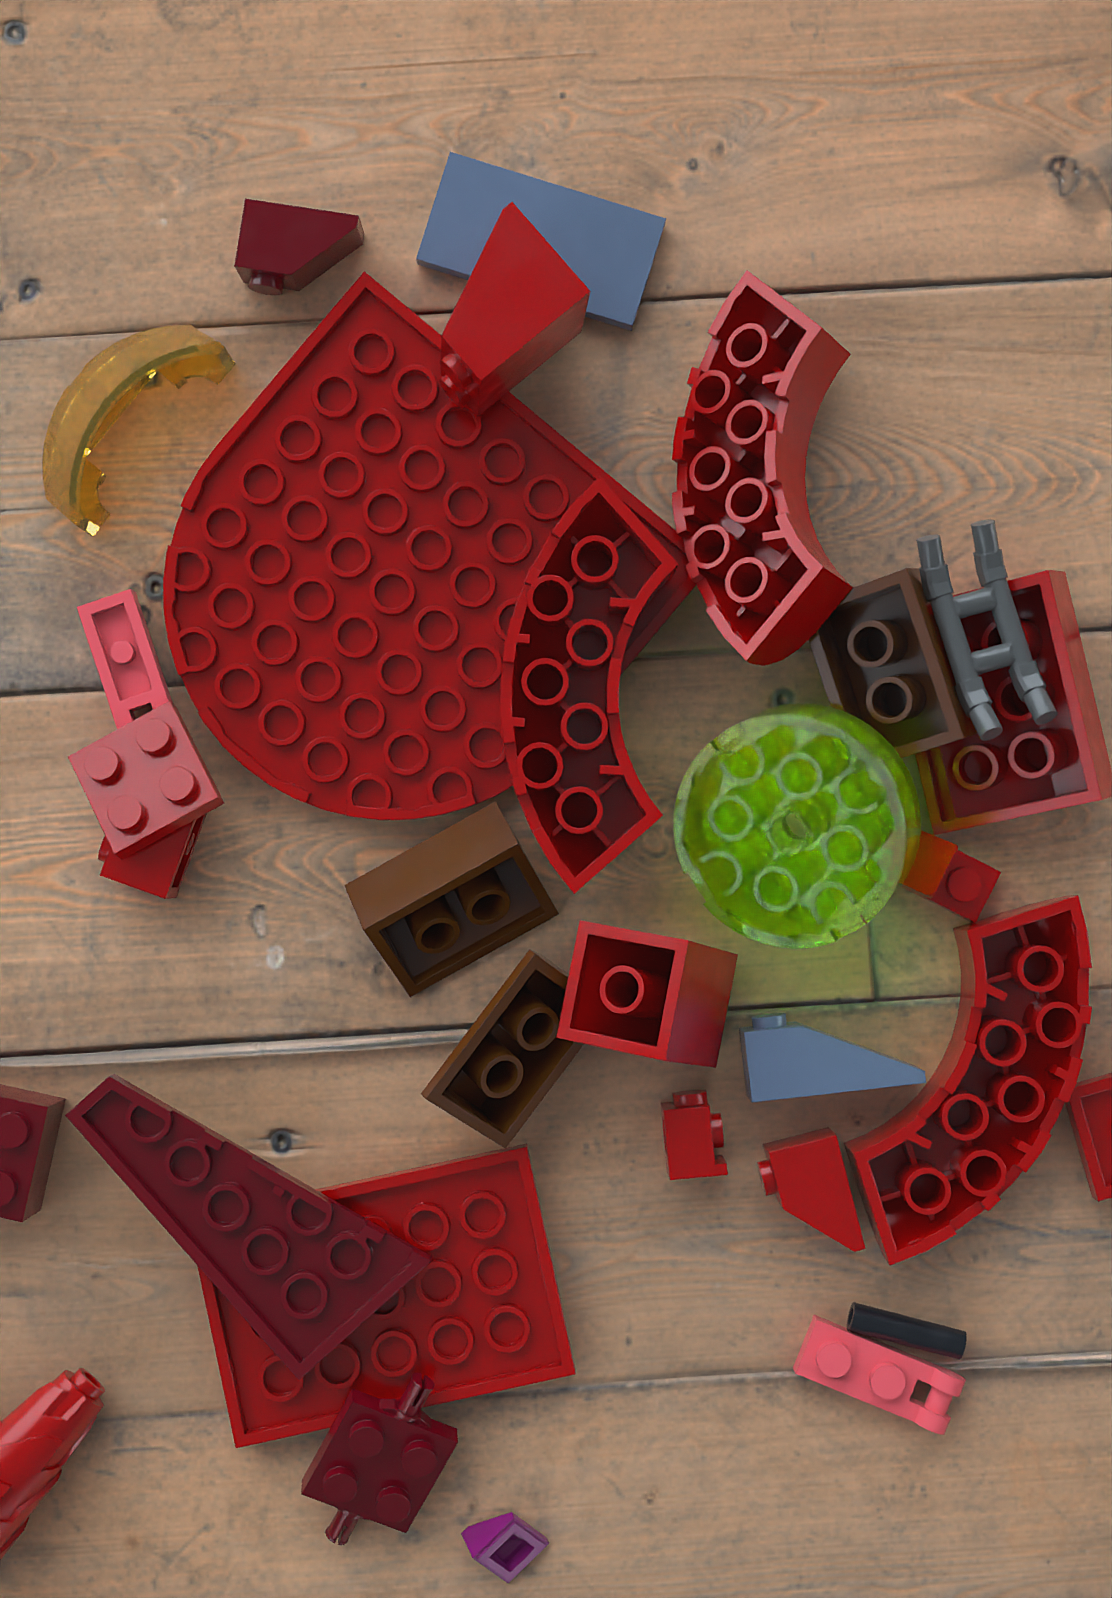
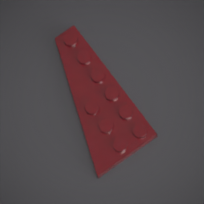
[65,1074,432,1380]

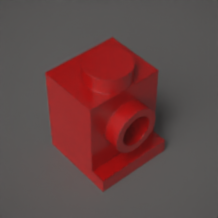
[661,1090,728,1180]

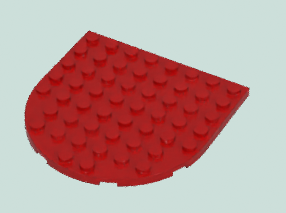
[163,271,697,821]

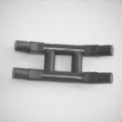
[916,519,1058,741]

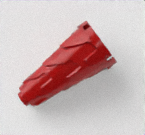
[0,1368,105,1560]

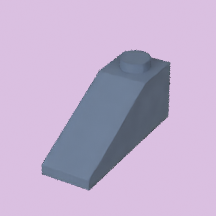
[739,1013,926,1103]

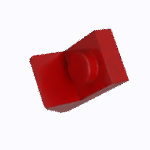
[870,820,1001,923]

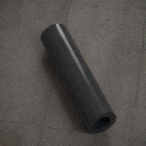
[847,1302,967,1360]

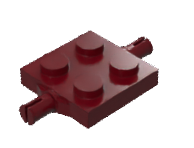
[301,1373,458,1545]

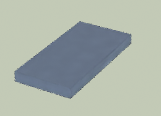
[416,152,666,331]

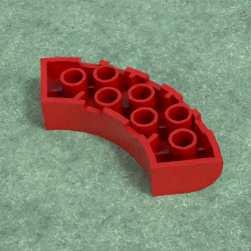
[672,270,853,666]
[500,476,679,894]
[844,895,1092,1266]

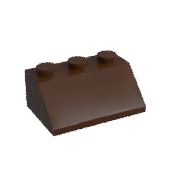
[344,801,559,997]
[421,949,584,1149]

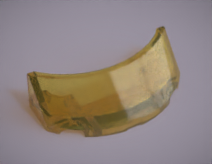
[42,325,236,537]

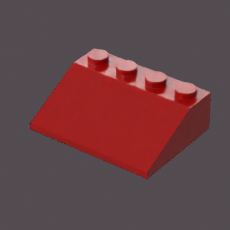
[915,570,1112,835]

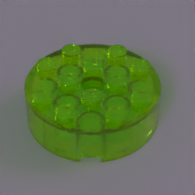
[673,703,921,949]

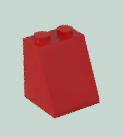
[439,202,591,417]
[556,920,738,1068]

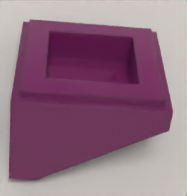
[461,1512,549,1583]

